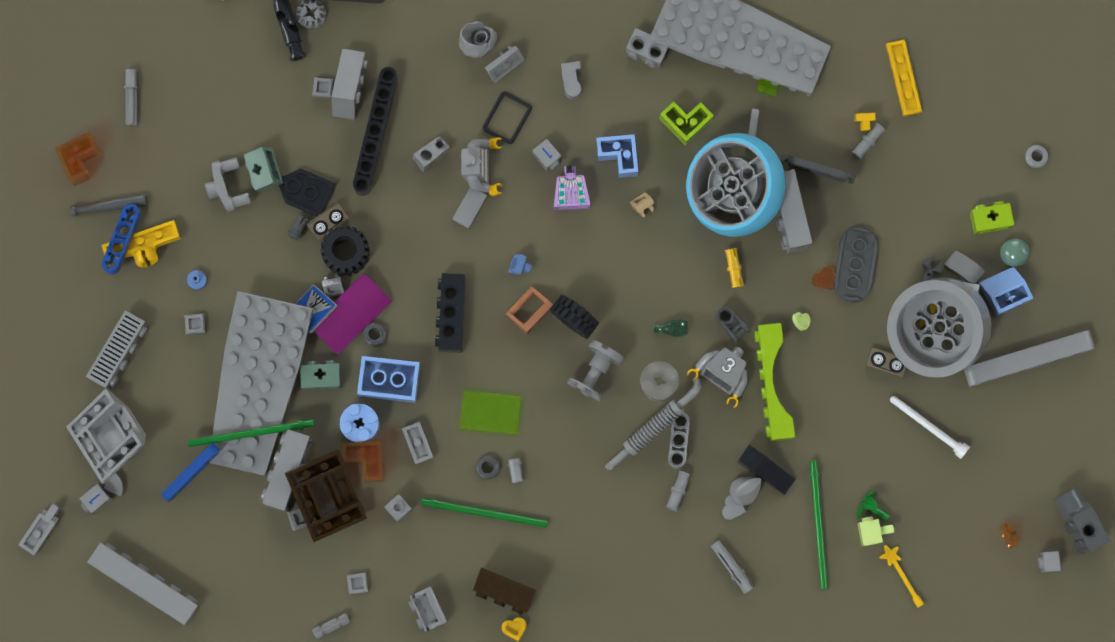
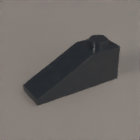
[737,445,795,495]

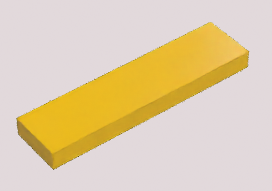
[886,39,922,117]

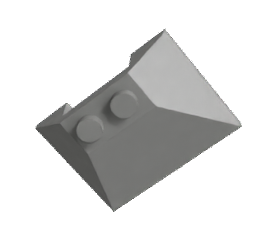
[66,389,146,484]

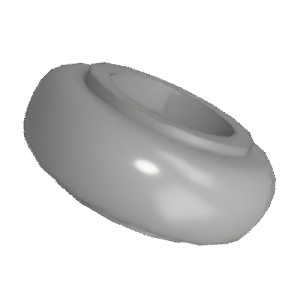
[1025,145,1049,168]

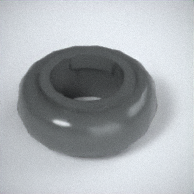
[363,323,387,346]
[476,456,500,480]

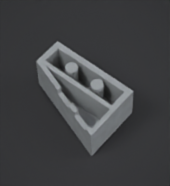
[331,49,368,120]

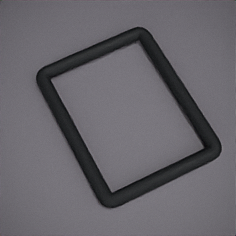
[482,92,532,144]

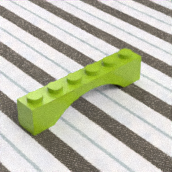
[754,323,795,442]

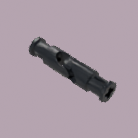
[273,0,306,61]

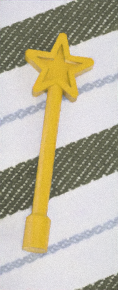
[879,545,924,608]

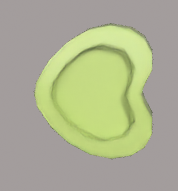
[792,312,811,331]

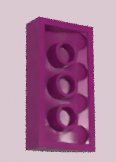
[314,273,392,355]

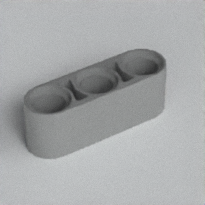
[668,413,690,469]

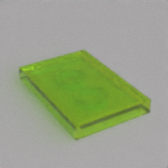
[460,391,521,435]

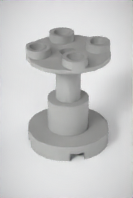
[567,340,625,402]

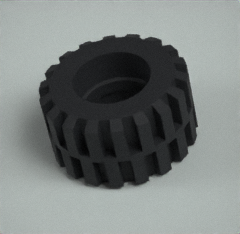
[320,225,370,276]

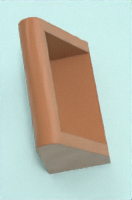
[505,286,553,335]

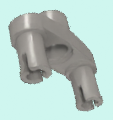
[205,157,251,212]

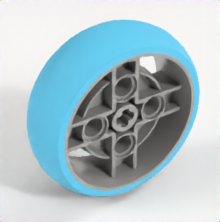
[686,133,786,237]

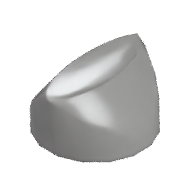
[730,476,762,505]

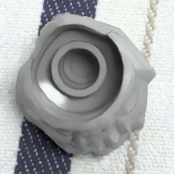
[458,21,497,58]

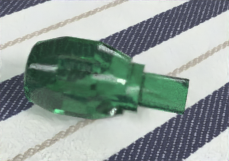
[653,319,688,337]

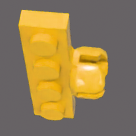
[102,220,181,268]

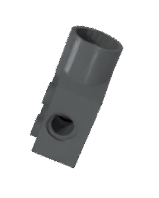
[1053,487,1111,554]

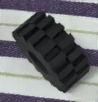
[550,294,599,339]

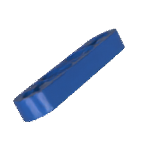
[102,204,141,275]
[161,443,221,502]

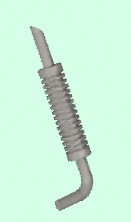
[605,378,702,470]

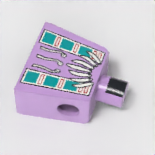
[554,165,590,210]

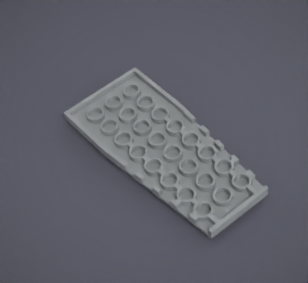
[649,0,831,96]
[210,291,314,475]

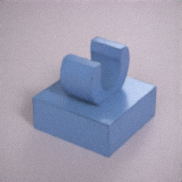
[508,254,532,275]

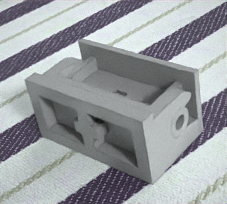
[408,586,448,632]

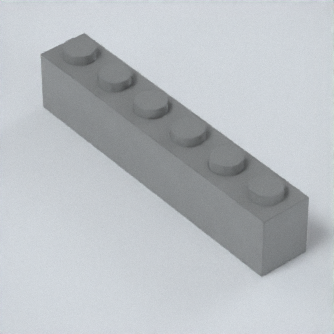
[87,542,200,626]

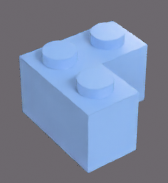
[596,134,638,178]

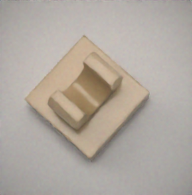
[629,192,654,217]

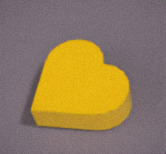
[502,617,527,642]

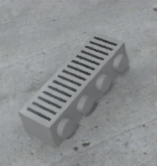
[86,310,148,390]

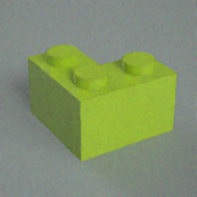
[659,102,714,146]

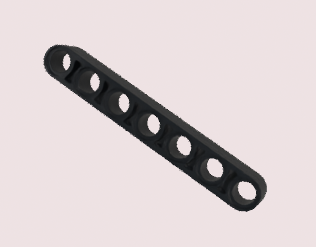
[353,67,398,196]

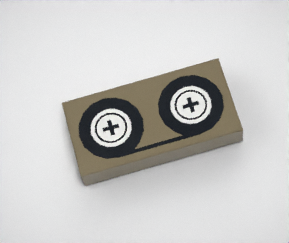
[306,202,349,240]
[866,347,906,378]

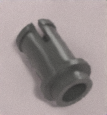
[288,215,309,240]

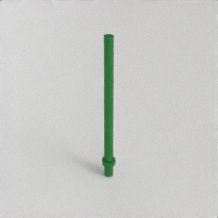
[188,419,315,447]
[809,461,828,589]
[421,498,548,528]

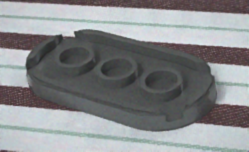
[781,155,856,184]
[833,227,878,303]

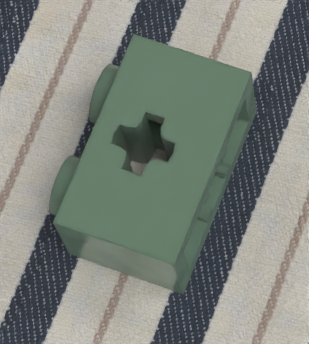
[244,147,283,191]
[300,360,341,390]

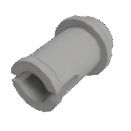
[507,458,524,483]

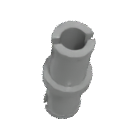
[852,123,886,159]
[666,471,691,512]

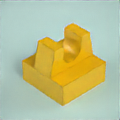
[854,113,876,131]

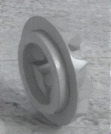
[296,0,326,29]

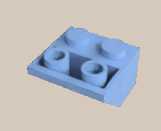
[979,267,1033,317]

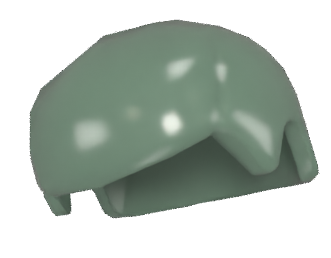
[1000,238,1030,267]

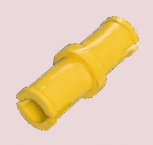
[725,248,744,288]

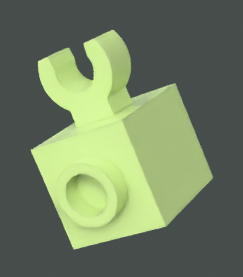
[857,517,894,546]

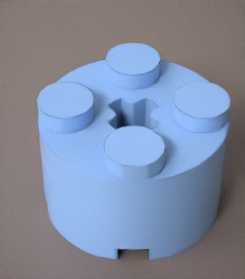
[340,404,380,444]

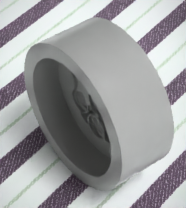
[887,278,991,378]

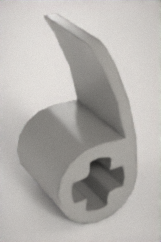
[944,251,985,284]

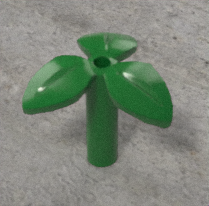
[857,490,890,521]

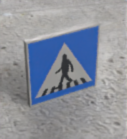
[295,284,337,334]

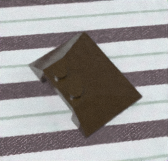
[285,449,367,542]

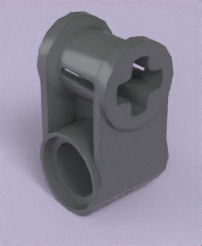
[715,307,750,343]

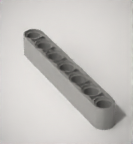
[964,330,1095,387]

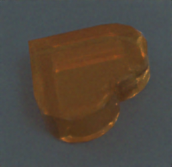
[812,266,835,290]
[999,523,1018,549]

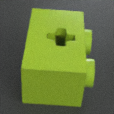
[970,201,1014,235]

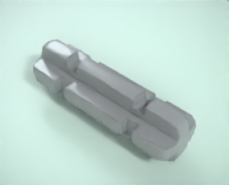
[312,614,350,638]

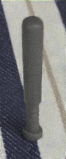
[71,195,147,217]

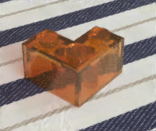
[55,132,101,186]
[342,441,384,482]

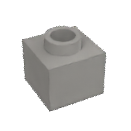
[1037,551,1061,573]

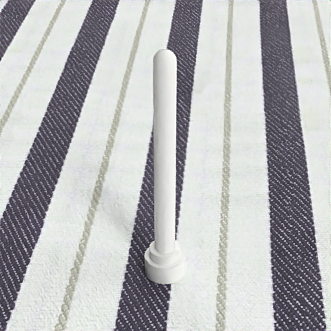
[890,396,970,459]

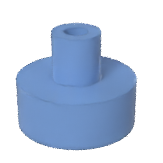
[187,270,207,290]

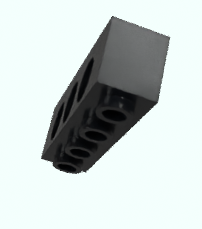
[435,273,466,353]

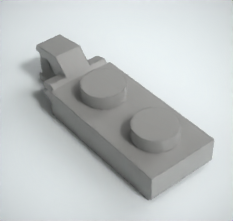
[18,504,61,556]

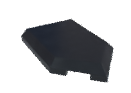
[279,169,336,217]

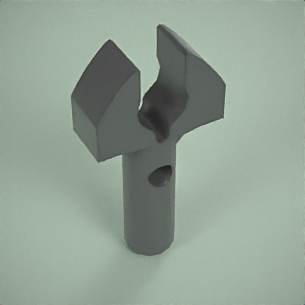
[921,256,943,282]

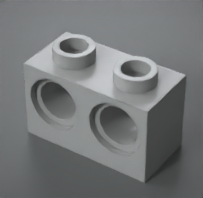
[625,28,669,68]

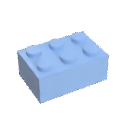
[357,356,421,403]

